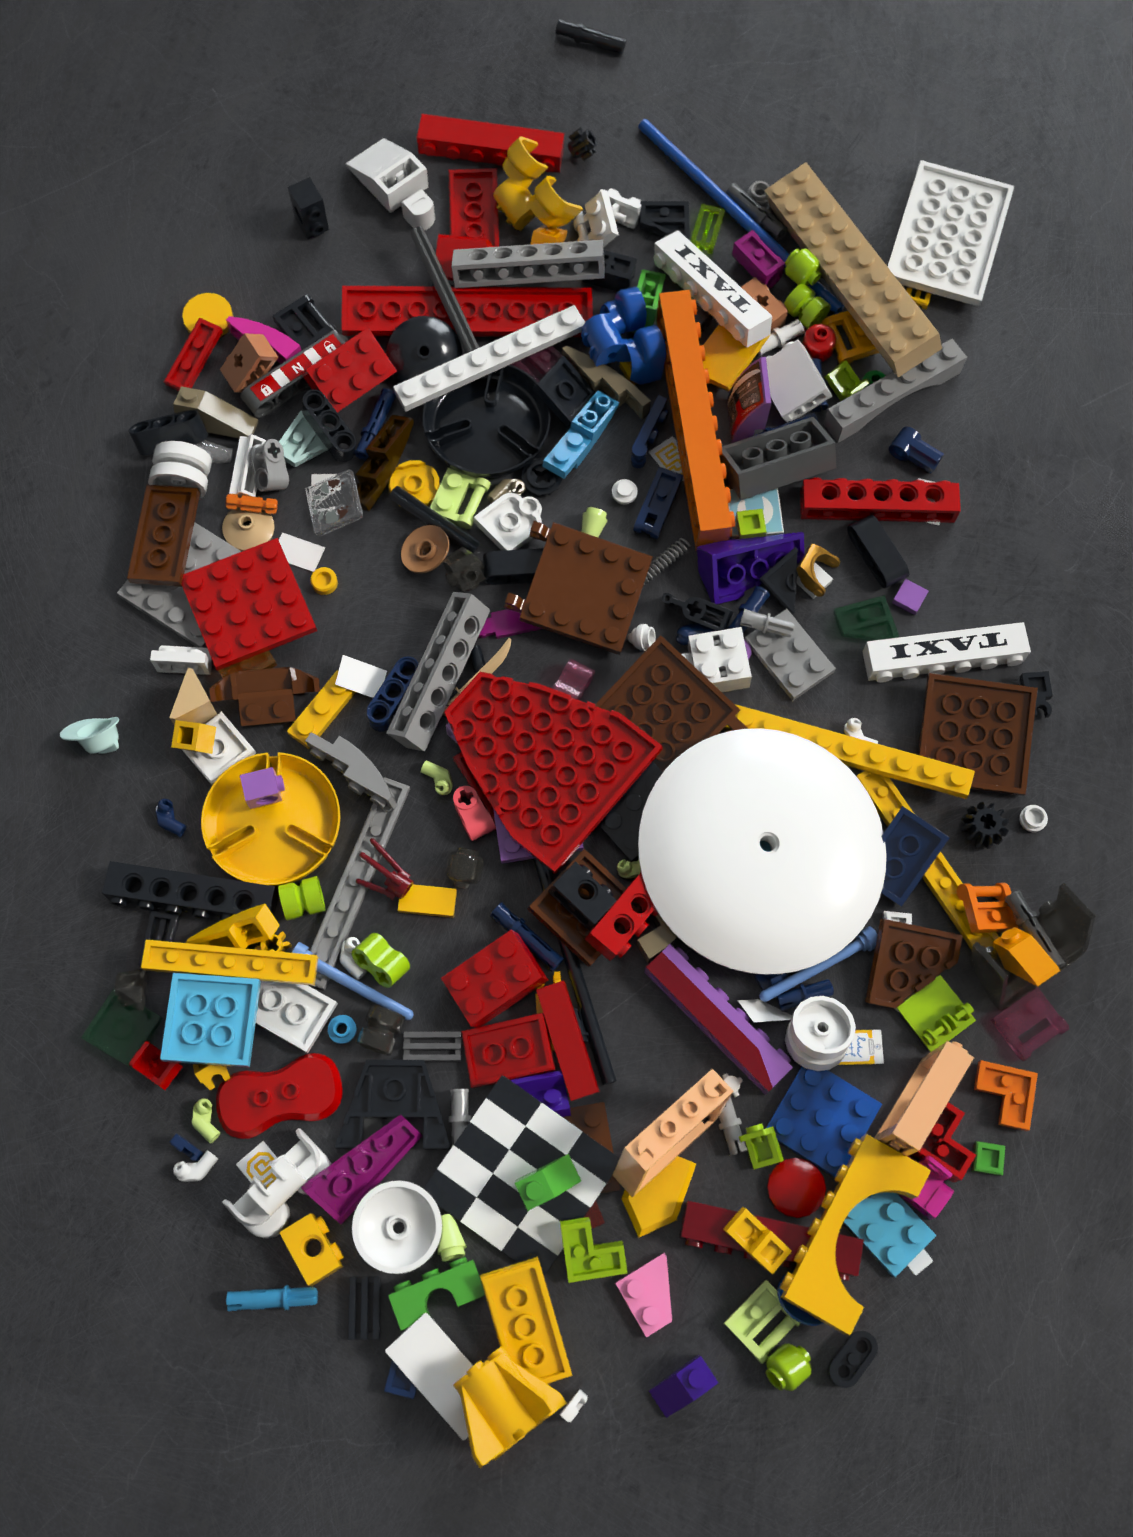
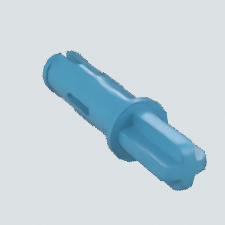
[226,1285,318,1311]

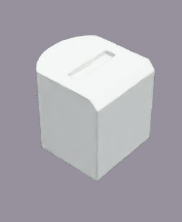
[401,189,435,231]

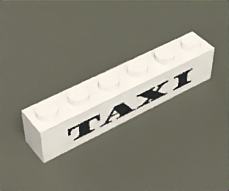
[653,230,772,348]
[862,622,1031,682]

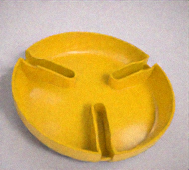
[201,752,340,886]

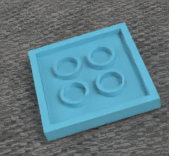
[160,973,261,1068]

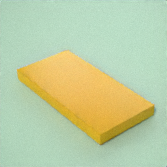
[480,1257,572,1384]

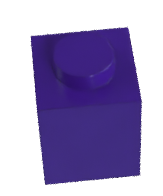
[649,1355,718,1418]

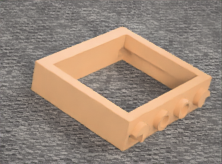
[874,1041,974,1156]
[613,1069,733,1197]

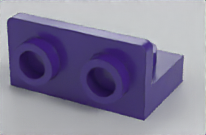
[511,1071,571,1117]

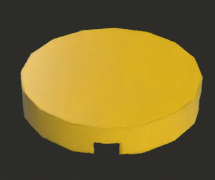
[182,293,233,337]
[389,460,440,507]

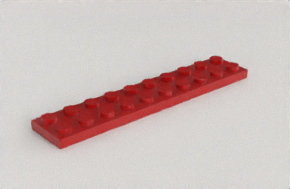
[342,286,593,337]

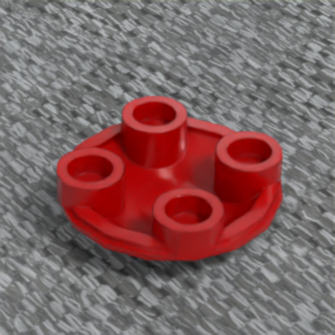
[767,1158,826,1218]

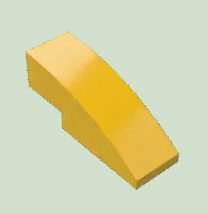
[186,904,280,949]

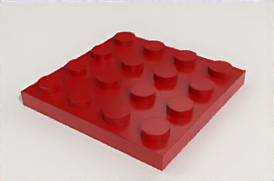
[182,538,317,671]

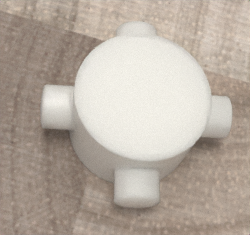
[723,1073,743,1097]

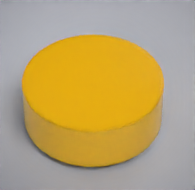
[310,567,338,595]

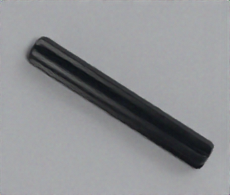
[390,486,480,554]

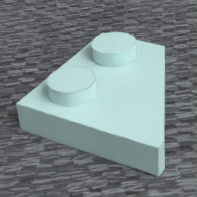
[273,411,330,467]

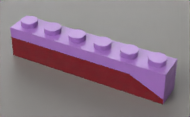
[644,944,793,1095]

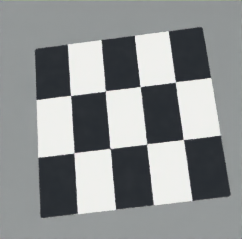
[424,1075,620,1276]

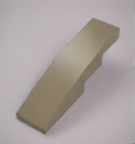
[562,346,651,419]

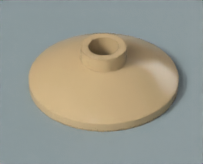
[222,508,275,551]

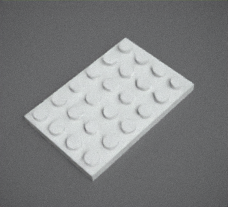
[888,160,1014,307]

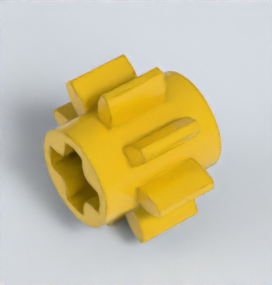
[255,931,292,952]

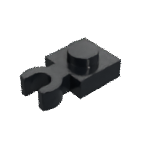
[1019,671,1053,719]

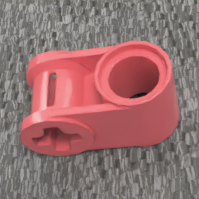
[453,786,496,841]

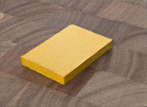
[702,324,771,392]

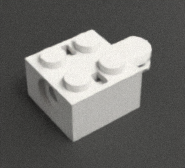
[682,627,752,692]

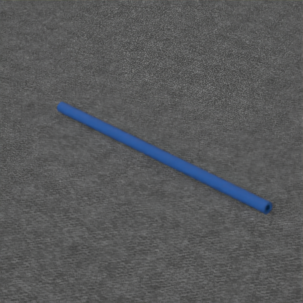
[638,119,844,314]

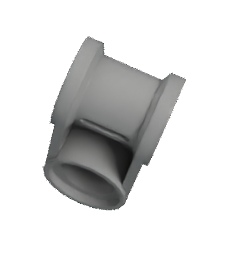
[250,439,289,491]

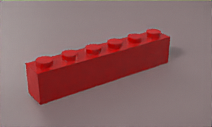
[417,114,564,173]

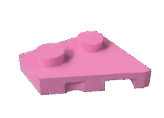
[615,1253,672,1337]

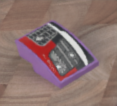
[727,357,771,443]

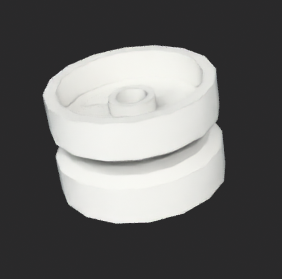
[148,441,212,499]
[785,996,856,1071]

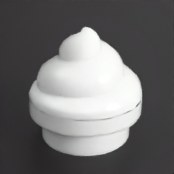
[627,624,655,651]

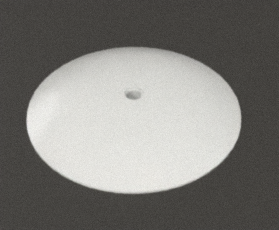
[638,729,886,974]

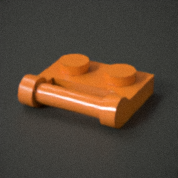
[957,883,1020,933]

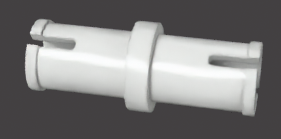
[758,319,804,356]

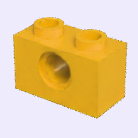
[279,1213,344,1286]

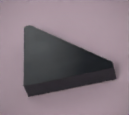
[758,547,798,615]

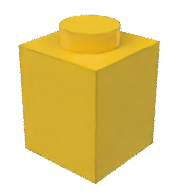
[171,720,216,754]

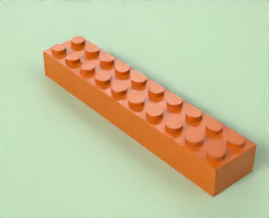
[656,290,735,551]

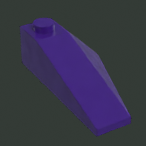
[697,532,805,604]

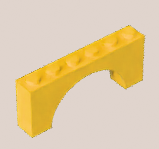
[780,1134,931,1335]

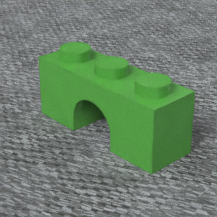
[388,1257,485,1331]

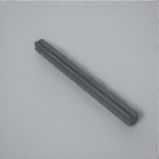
[411,226,479,354]

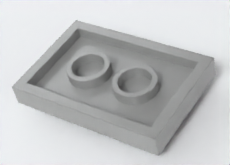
[745,609,836,701]

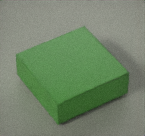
[972,1141,1005,1176]

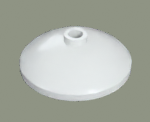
[352,1181,442,1274]

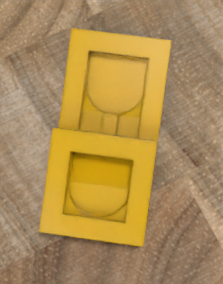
[723,1207,792,1274]

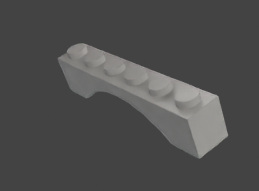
[823,338,967,443]

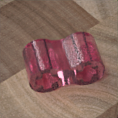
[552,659,595,700]

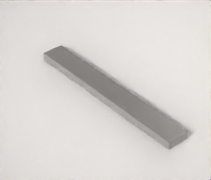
[310,777,410,990]

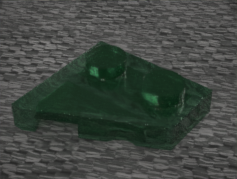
[833,595,900,641]

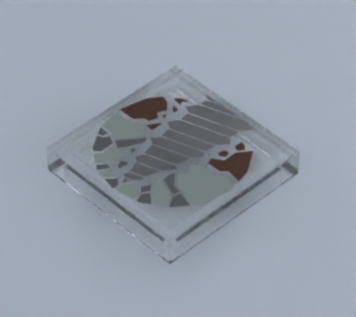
[305,469,363,537]

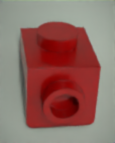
[129,1041,183,1090]

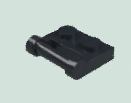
[272,295,337,350]

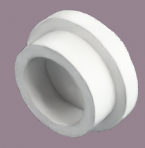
[612,479,638,505]
[1019,805,1048,832]

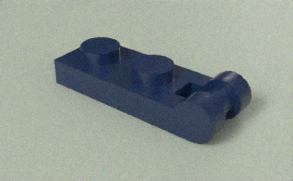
[631,395,669,468]
[633,467,683,540]

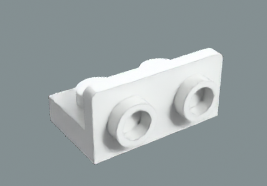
[150,646,212,675]

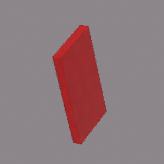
[449,168,499,247]

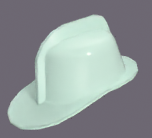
[60,717,119,754]

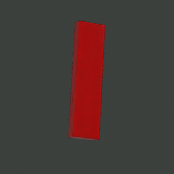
[536,981,600,1101]

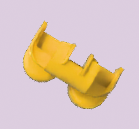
[493,137,583,231]

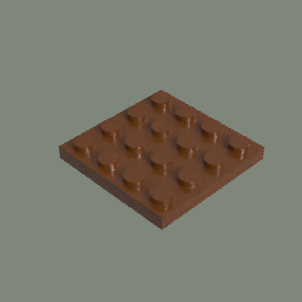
[918,673,1038,796]

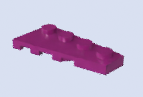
[300,1114,423,1224]

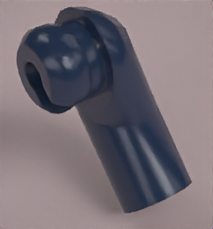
[676,623,716,645]
[155,799,187,837]

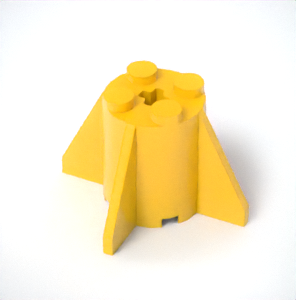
[453,1347,567,1468]

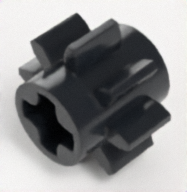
[568,127,598,161]

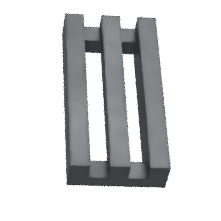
[403,1032,461,1062]

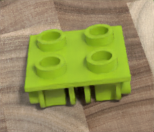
[897,975,976,1052]

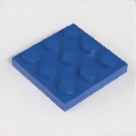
[765,1066,882,1178]

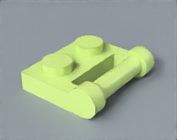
[430,468,491,529]
[724,1280,801,1364]

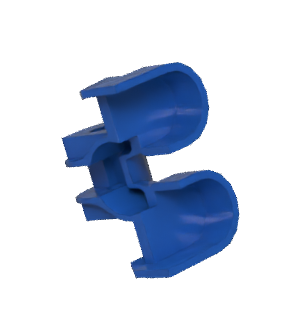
[581,286,666,385]

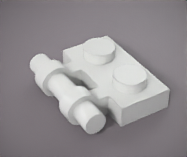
[573,191,619,247]

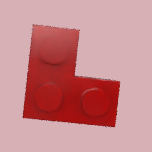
[911,1102,976,1183]

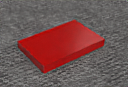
[461,1013,556,1089]

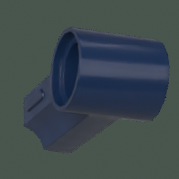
[888,426,944,474]

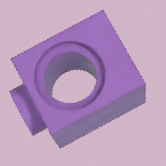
[240,767,285,809]

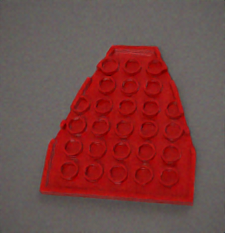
[444,672,663,874]

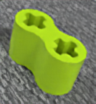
[351,933,410,988]

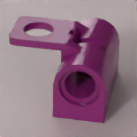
[732,230,785,289]

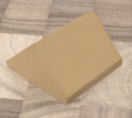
[169,668,218,726]

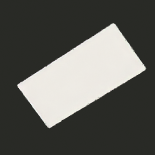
[385,1313,473,1440]

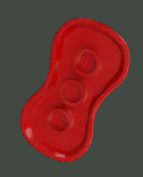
[216,1053,342,1139]

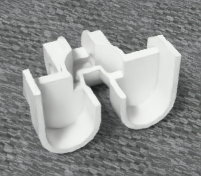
[222,1128,332,1239]

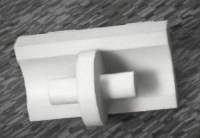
[599,188,641,229]

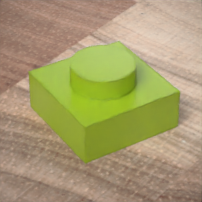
[736,509,767,539]

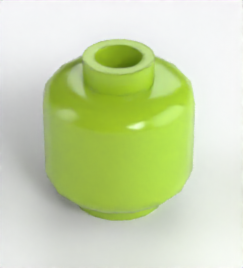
[785,248,822,285]
[766,1344,811,1391]

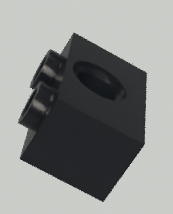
[288,177,329,239]
[548,861,617,930]

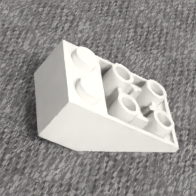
[346,138,428,213]

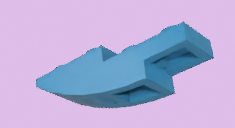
[542,390,619,479]

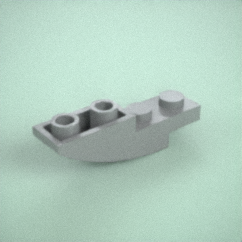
[305,732,397,809]

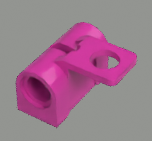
[898,1155,954,1220]

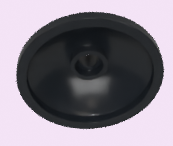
[387,316,463,383]

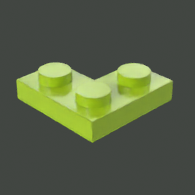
[560,1217,627,1283]

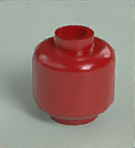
[802,324,837,362]

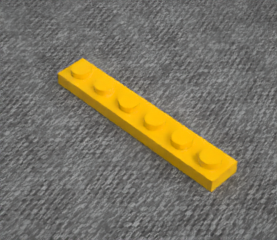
[141,940,319,986]

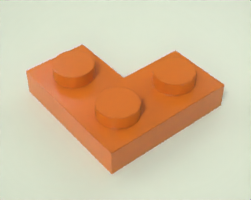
[974,1060,1038,1131]

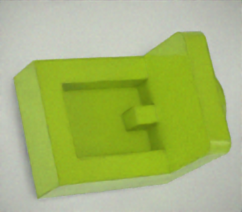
[824,360,869,401]
[739,1123,784,1169]

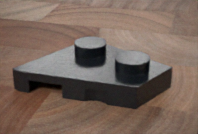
[640,201,690,241]

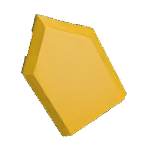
[621,1156,696,1238]

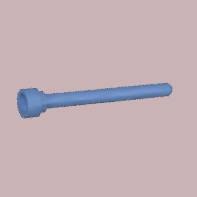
[759,926,878,1002]
[292,942,414,1020]

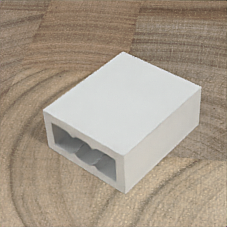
[766,340,832,422]

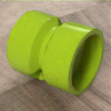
[784,284,831,329]
[278,876,326,921]

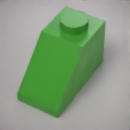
[515,1154,581,1211]

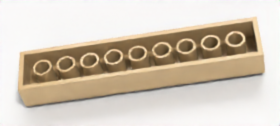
[764,163,942,377]

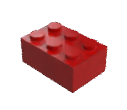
[301,328,397,412]
[441,930,549,1028]

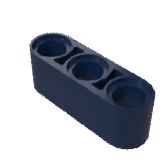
[366,656,419,732]

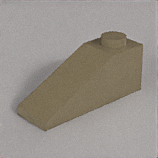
[173,386,258,438]

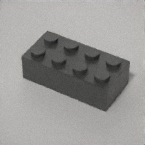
[719,417,836,500]

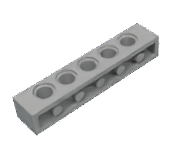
[452,240,604,288]
[386,592,490,752]

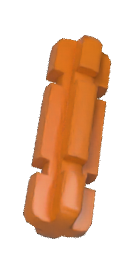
[226,494,278,514]

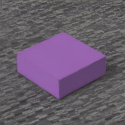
[892,579,929,615]

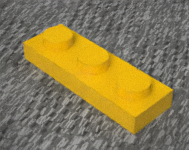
[287,670,356,750]

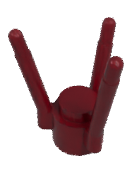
[356,838,414,900]

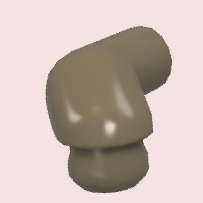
[487,479,525,503]

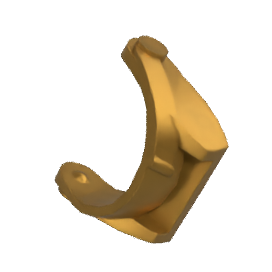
[796,544,840,597]

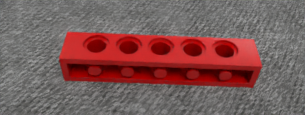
[800,477,961,523]
[584,872,658,961]

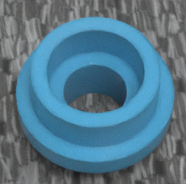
[328,1015,357,1044]

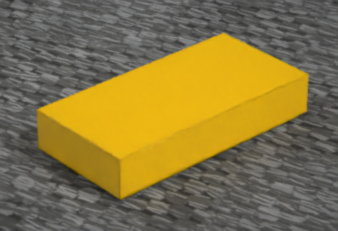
[398,885,457,918]

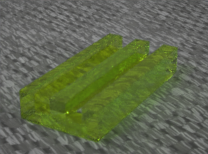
[690,204,725,254]

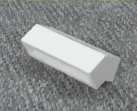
[229,434,266,498]

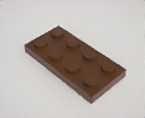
[127,485,200,587]

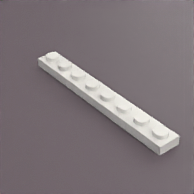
[393,305,585,412]

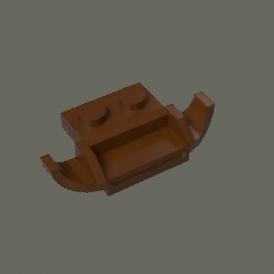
[209,667,320,726]

